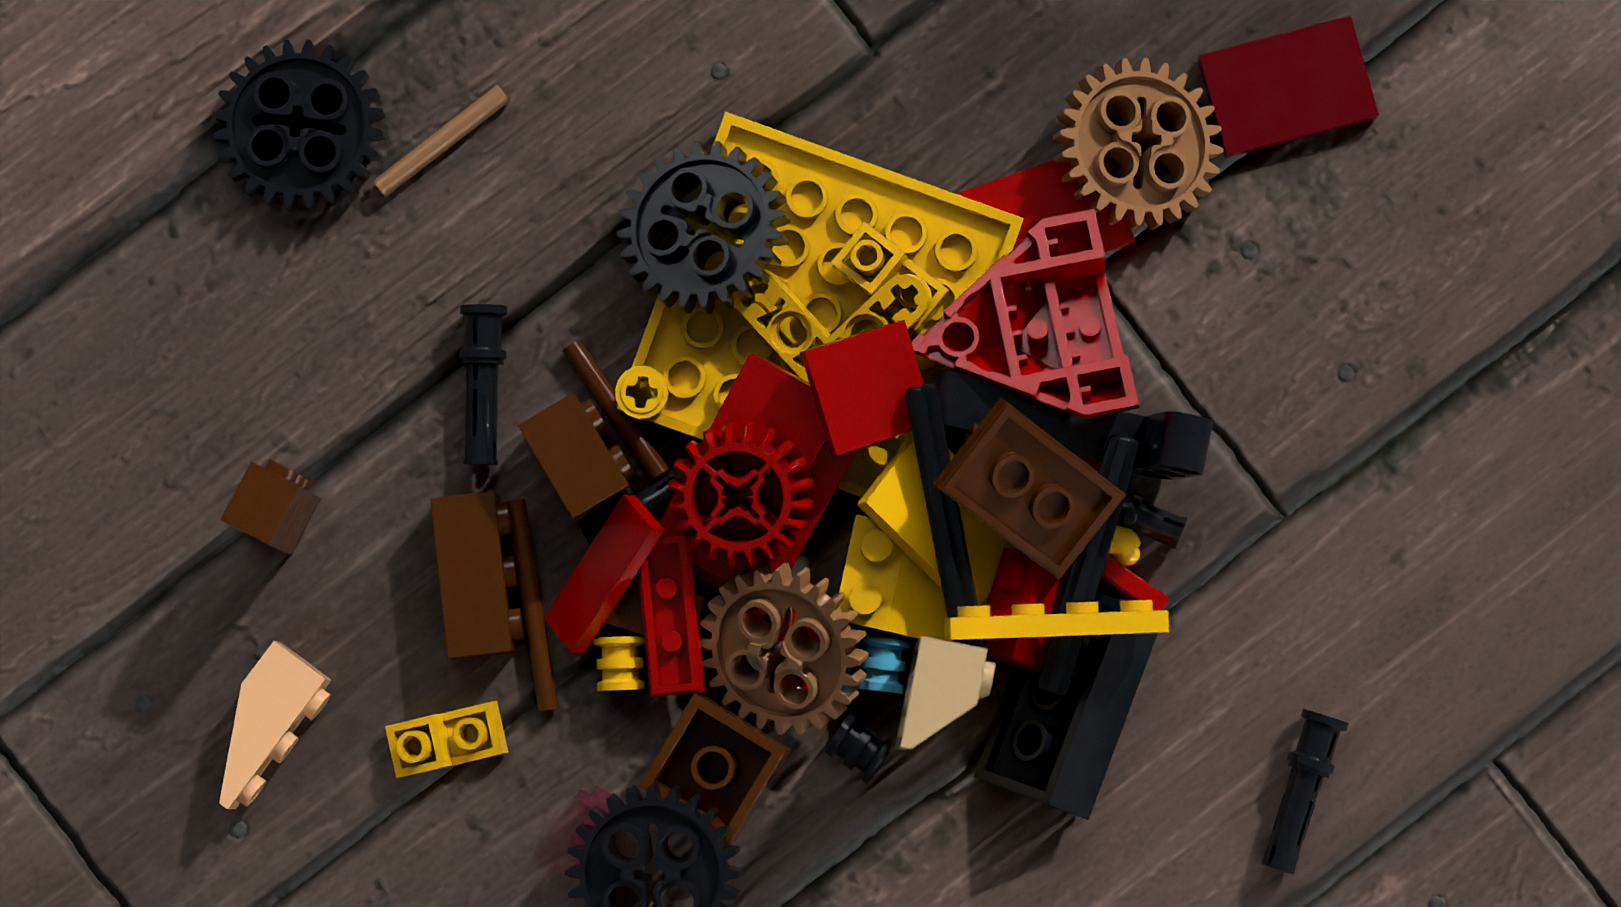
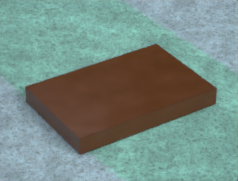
[933,398,1126,580]

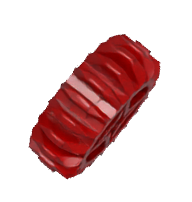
[668,421,814,567]

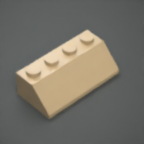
[895,636,995,750]

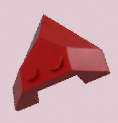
[911,208,1139,419]

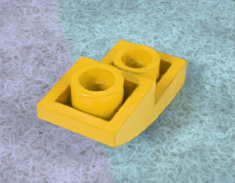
[831,222,951,335]
[385,701,509,778]

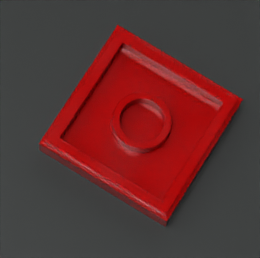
[800,320,924,456]

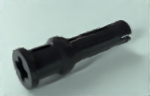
[459,304,507,465]
[1261,709,1349,874]

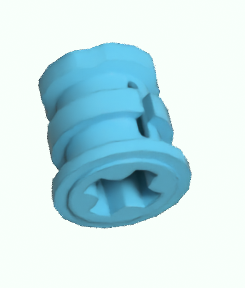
[856,636,912,694]

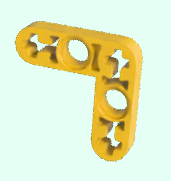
[733,269,932,382]

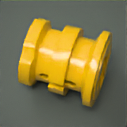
[615,366,669,421]
[593,636,645,691]

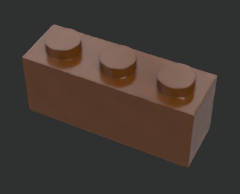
[220,459,321,555]
[430,491,524,660]

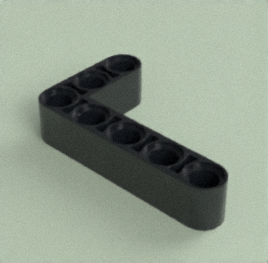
[932,370,1214,480]

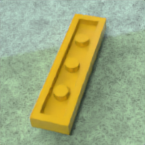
[944,600,1169,640]

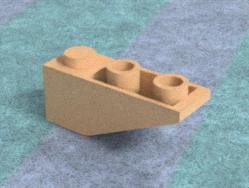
[219,641,332,809]

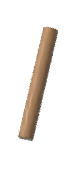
[373,85,510,198]

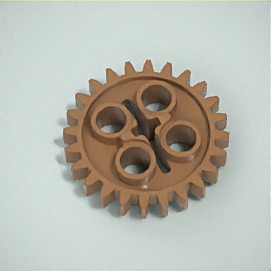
[1053,58,1224,230]
[700,562,869,735]

